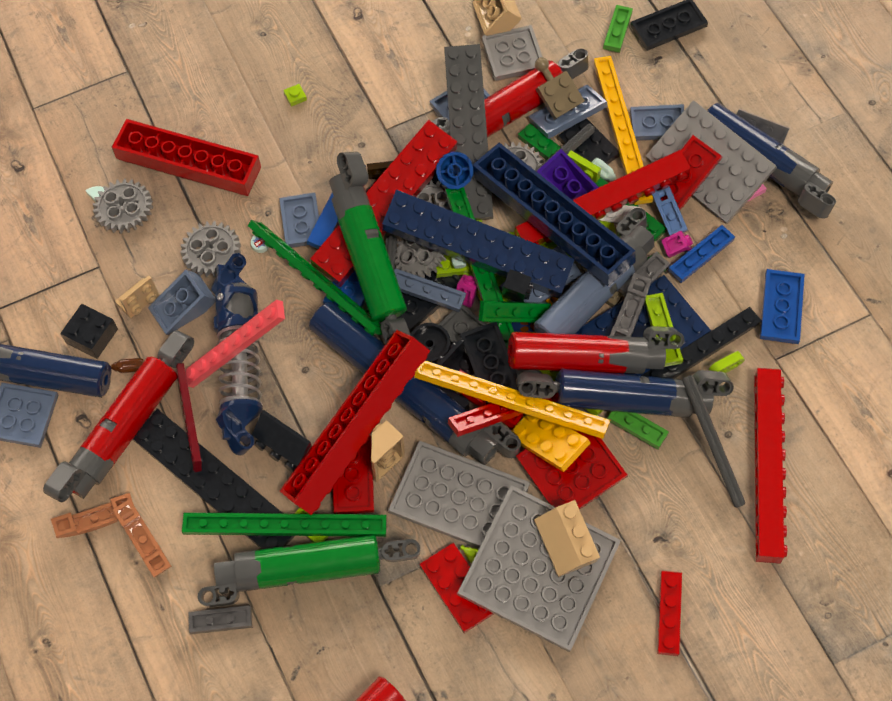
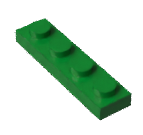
[478,301,551,322]

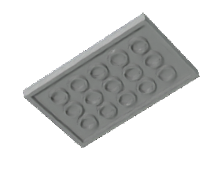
[646,100,777,224]
[388,441,530,548]

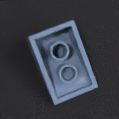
[148,269,216,335]

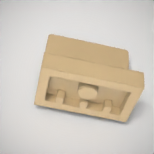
[115,276,159,319]

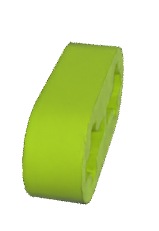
[709,351,745,373]

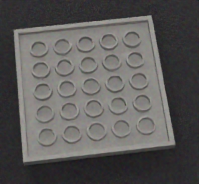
[457,485,621,652]

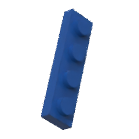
[668,225,735,283]

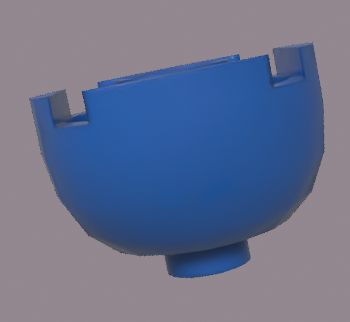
[436,151,474,189]

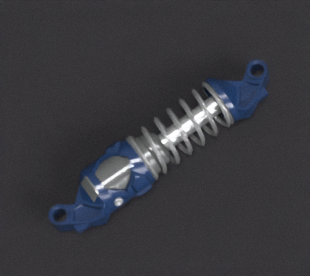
[211,253,263,456]

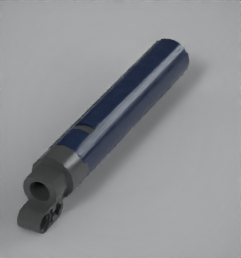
[309,302,521,465]

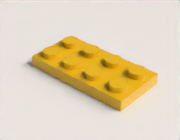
[511,414,591,472]

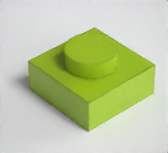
[283,84,307,107]

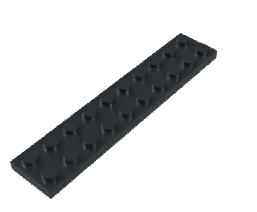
[132,409,295,549]

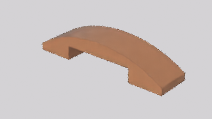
[51,493,134,538]
[112,499,172,578]

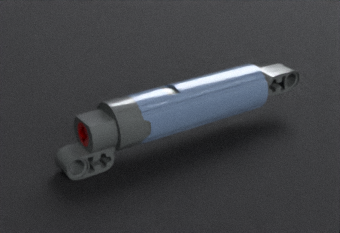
[520,208,655,371]

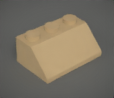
[472,0,522,36]
[371,420,405,483]
[534,500,600,577]

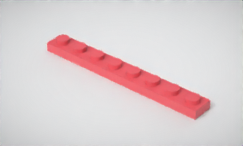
[185,299,285,388]

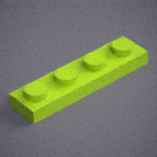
[644,293,683,367]

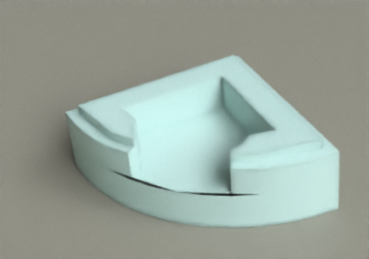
[85,186,104,203]

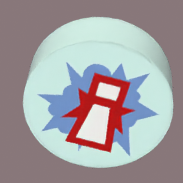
[251,236,269,253]

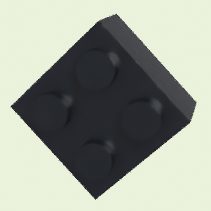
[60,304,118,359]

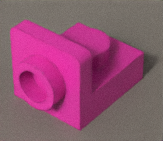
[661,231,693,258]
[456,275,477,308]

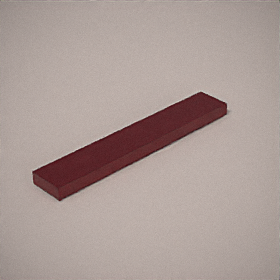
[176,363,202,472]

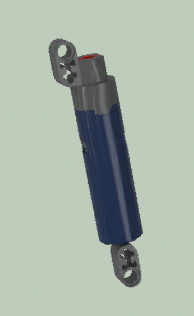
[516,369,734,418]

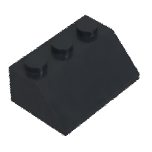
[252,410,312,472]

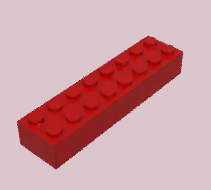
[112,119,261,196]

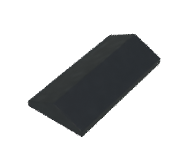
[460,322,519,404]

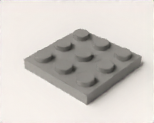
[482,25,542,81]

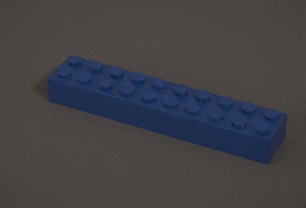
[473,142,636,287]
[382,190,575,299]

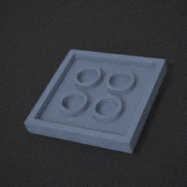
[0,383,59,448]

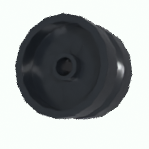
[410,323,451,364]

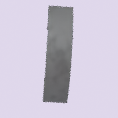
[610,273,652,337]

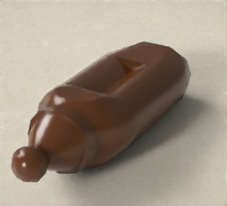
[110,358,144,373]

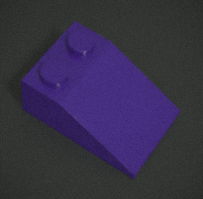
[536,149,599,200]

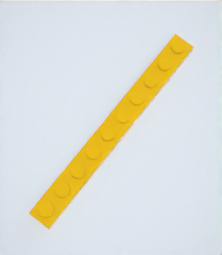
[593,56,653,205]
[414,361,610,439]

